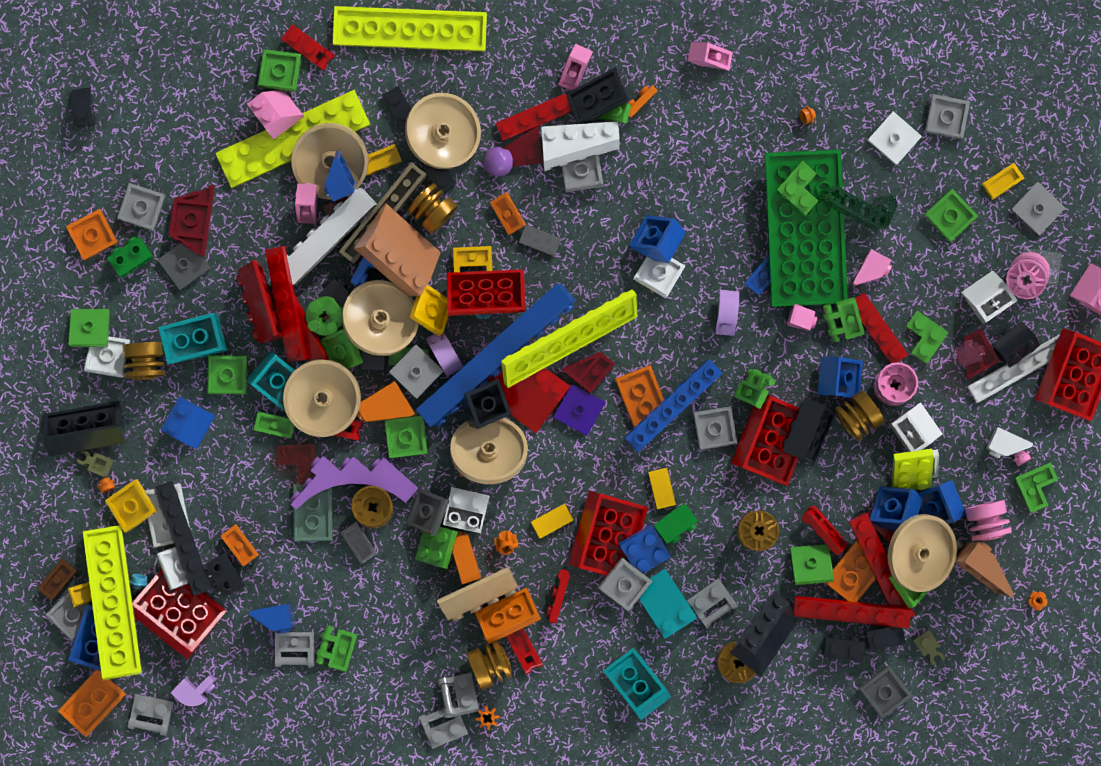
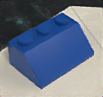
[68,605,101,671]

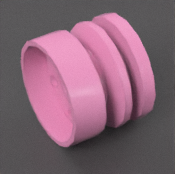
[1006,252,1051,299]
[873,363,918,406]
[965,500,1012,541]

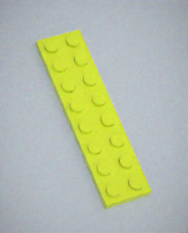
[333,6,487,51]
[216,90,370,188]
[501,289,638,388]
[83,525,142,680]

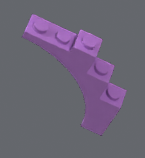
[290,456,418,510]

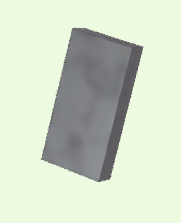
[519,225,561,257]
[340,522,377,564]

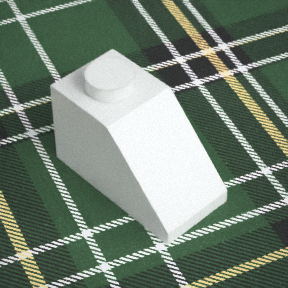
[986,427,1033,458]

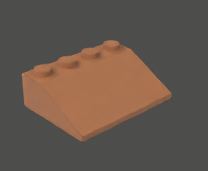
[354,204,441,297]
[955,542,1014,598]

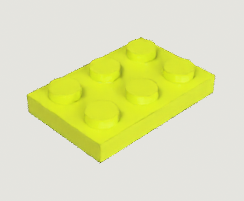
[892,449,934,490]

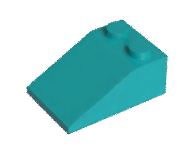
[158,312,227,365]
[247,351,295,412]
[639,569,697,639]
[603,648,671,720]

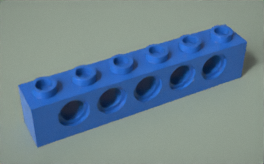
[623,359,723,452]

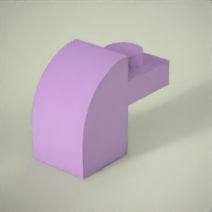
[715,290,739,336]
[426,332,463,377]
[171,675,216,706]

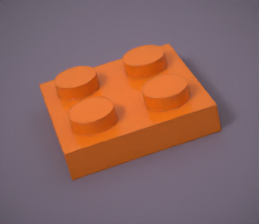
[66,209,118,261]

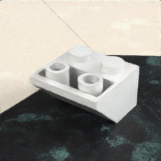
[961,271,1018,324]
[889,402,942,452]
[443,487,490,533]

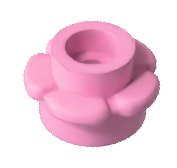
[1013,450,1031,466]

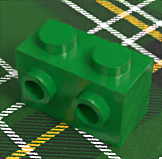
[107,237,154,279]
[653,503,698,545]

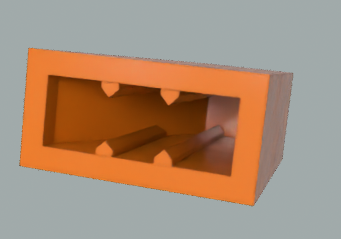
[357,381,416,422]
[452,531,482,584]

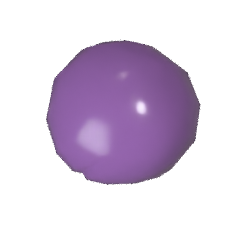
[483,147,513,176]

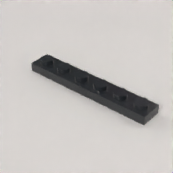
[382,86,455,192]
[153,481,212,596]

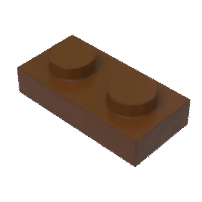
[37,559,77,601]

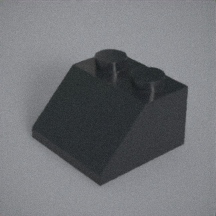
[463,379,511,429]

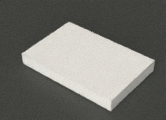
[145,483,190,548]

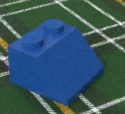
[324,150,356,202]
[629,215,686,263]
[818,356,863,398]
[161,396,215,449]
[918,480,966,524]
[870,486,923,532]
[249,603,295,634]

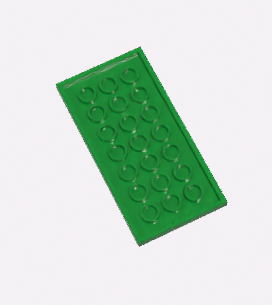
[764,150,848,307]

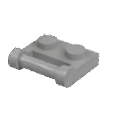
[687,578,738,629]
[275,632,314,667]
[438,673,479,718]
[128,694,174,736]
[419,702,468,749]

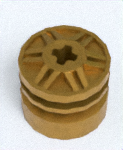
[407,183,458,235]
[122,342,165,380]
[835,390,885,441]
[352,486,394,528]
[737,510,779,551]
[467,640,512,690]
[716,641,756,683]

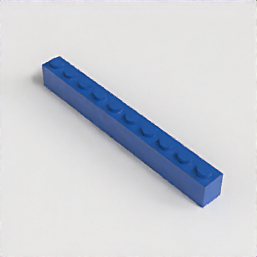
[416,284,576,427]

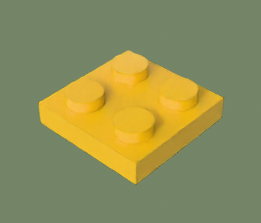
[409,285,449,336]
[105,479,157,533]

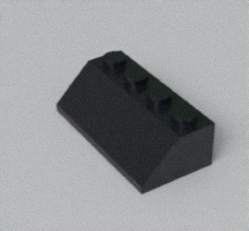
[43,401,125,456]
[730,591,797,676]

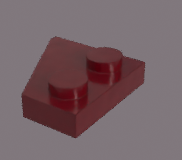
[503,127,543,167]
[964,328,1000,379]
[563,352,615,394]

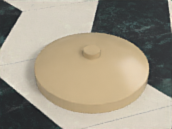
[405,93,481,169]
[291,123,368,199]
[342,280,419,356]
[283,360,361,437]
[450,418,528,484]
[888,514,957,592]

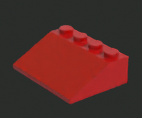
[236,260,282,344]
[447,269,525,316]
[1035,328,1101,421]
[488,368,570,433]
[731,395,799,486]
[568,490,648,575]
[132,569,227,660]

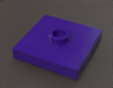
[554,384,606,436]

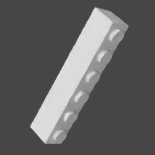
[287,188,377,285]

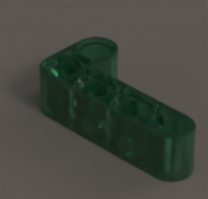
[820,186,898,230]

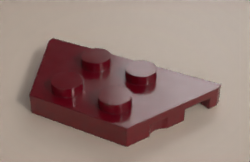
[169,185,215,258]

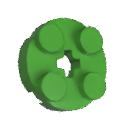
[306,296,343,336]

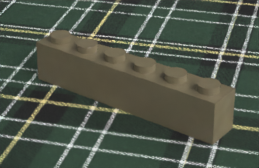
[339,162,427,266]

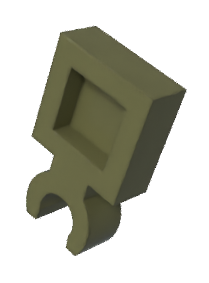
[77,450,114,478]
[913,630,945,666]

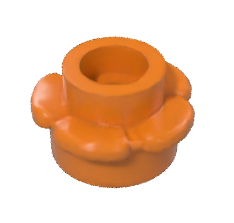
[799,106,816,124]
[97,477,115,493]
[1028,592,1047,610]

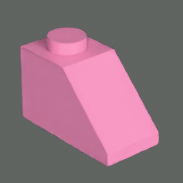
[688,42,733,71]
[558,44,593,91]
[295,183,318,224]
[852,249,892,286]
[787,304,817,331]

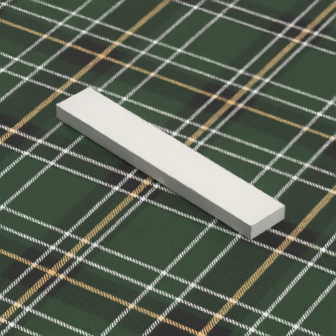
[967,334,1060,403]

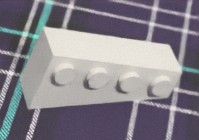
[542,122,619,171]

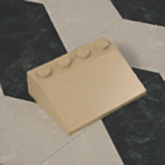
[437,566,518,622]

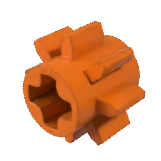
[494,531,518,555]
[476,706,500,730]

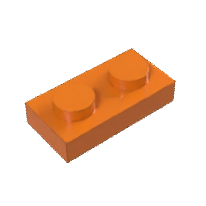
[628,85,658,118]
[490,192,526,235]
[221,524,259,567]

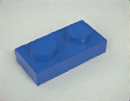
[744,254,770,296]

